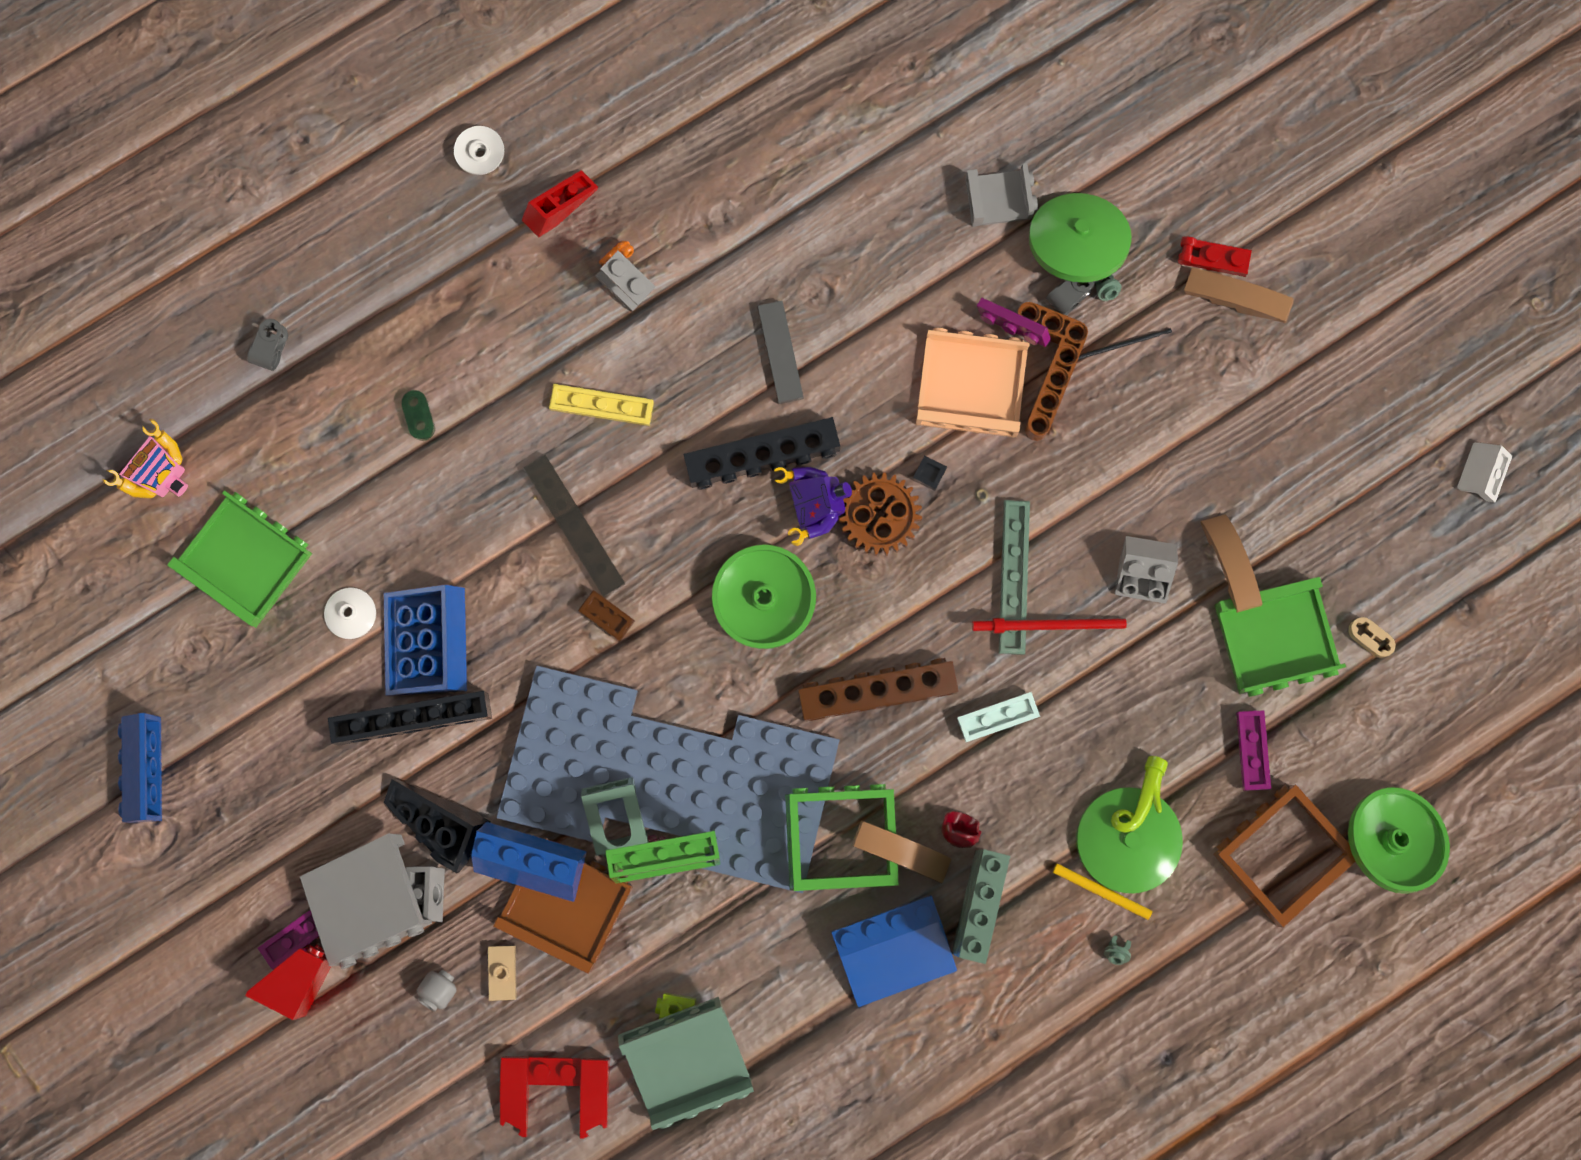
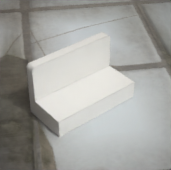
[1457,442,1512,503]

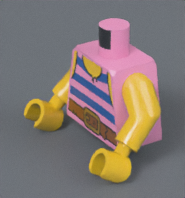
[102,419,188,499]

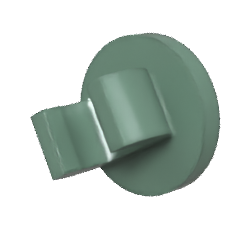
[1095,275,1122,301]
[1104,935,1131,965]

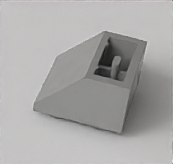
[1115,536,1178,604]

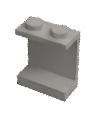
[965,163,1038,227]
[595,251,656,312]

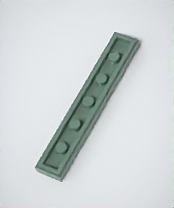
[998,500,1030,655]

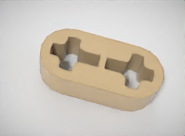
[1348,617,1396,658]

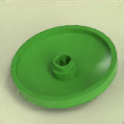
[1029,193,1132,282]
[712,545,816,649]
[1076,787,1183,893]
[1348,787,1450,894]

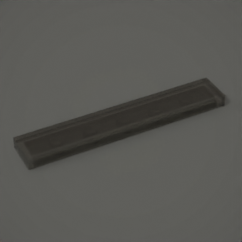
[524,455,626,597]

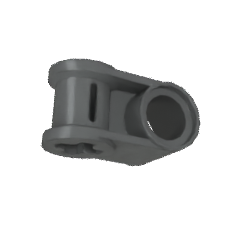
[1046,280,1095,315]
[247,319,288,371]

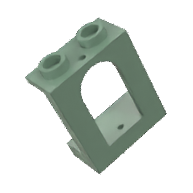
[581,777,648,857]

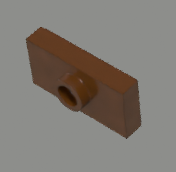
[578,590,635,642]

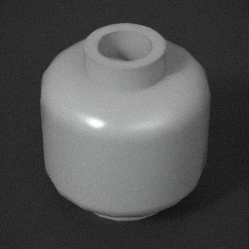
[416,970,457,1012]

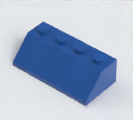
[118,713,162,823]
[471,822,587,902]

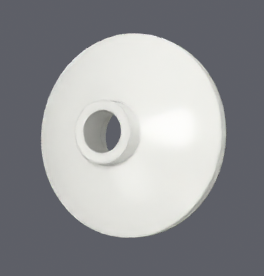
[454,126,504,175]
[324,588,376,639]

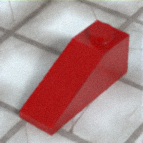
[522,170,598,238]

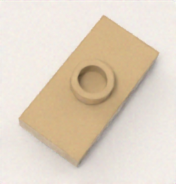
[488,946,517,1001]

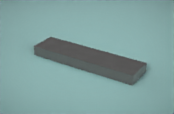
[758,301,804,404]

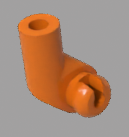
[599,241,634,267]

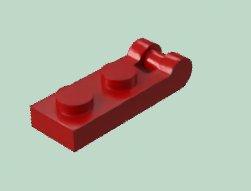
[1178,236,1252,277]

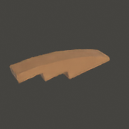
[1184,268,1294,323]

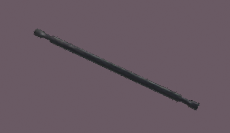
[1062,328,1172,363]

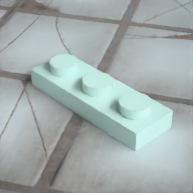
[957,692,1040,743]

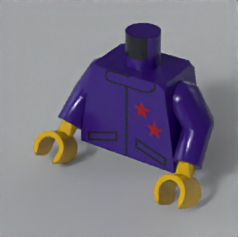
[774,467,852,546]

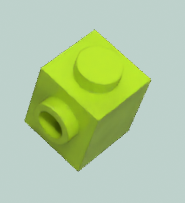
[655,993,696,1019]

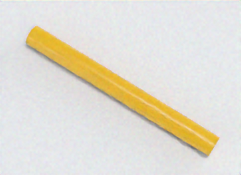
[1053,863,1153,920]

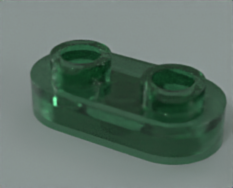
[401,390,435,441]

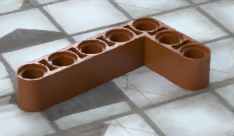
[1017,302,1088,441]

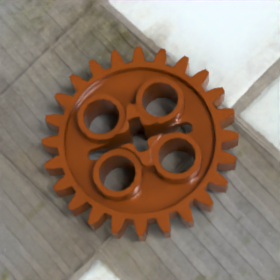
[839,472,922,556]

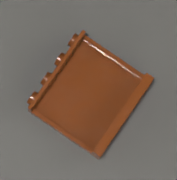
[493,837,633,974]

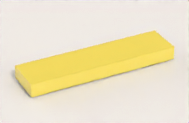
[549,384,654,426]

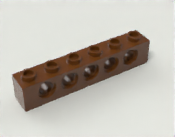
[798,658,959,722]

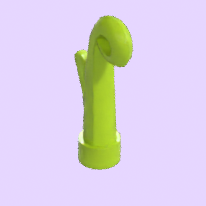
[1111,756,1168,832]

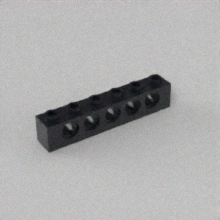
[683,417,841,490]
[328,691,492,746]

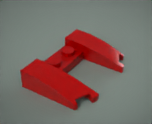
[500,1056,610,1139]

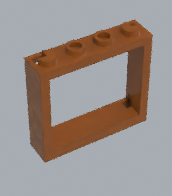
[1213,785,1356,927]

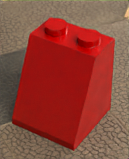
[245,945,331,1020]

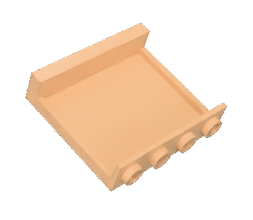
[916,328,1030,438]

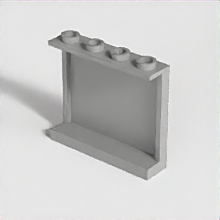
[300,833,432,969]

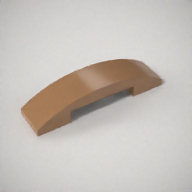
[1201,514,1262,613]
[852,821,951,883]

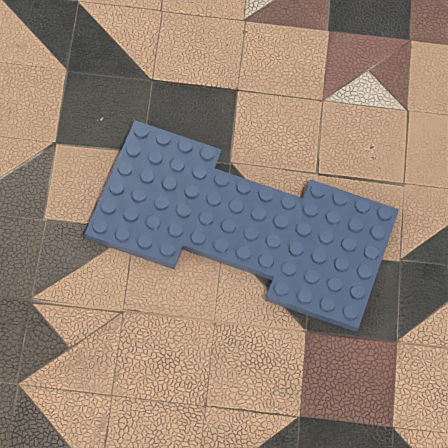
[497,666,840,893]

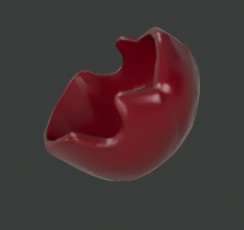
[941,811,982,848]

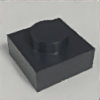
[912,455,947,491]

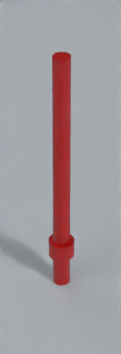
[972,618,1127,633]

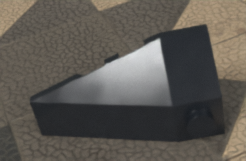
[384,778,491,873]

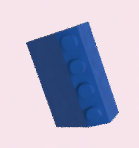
[384,585,467,696]
[831,895,957,1007]

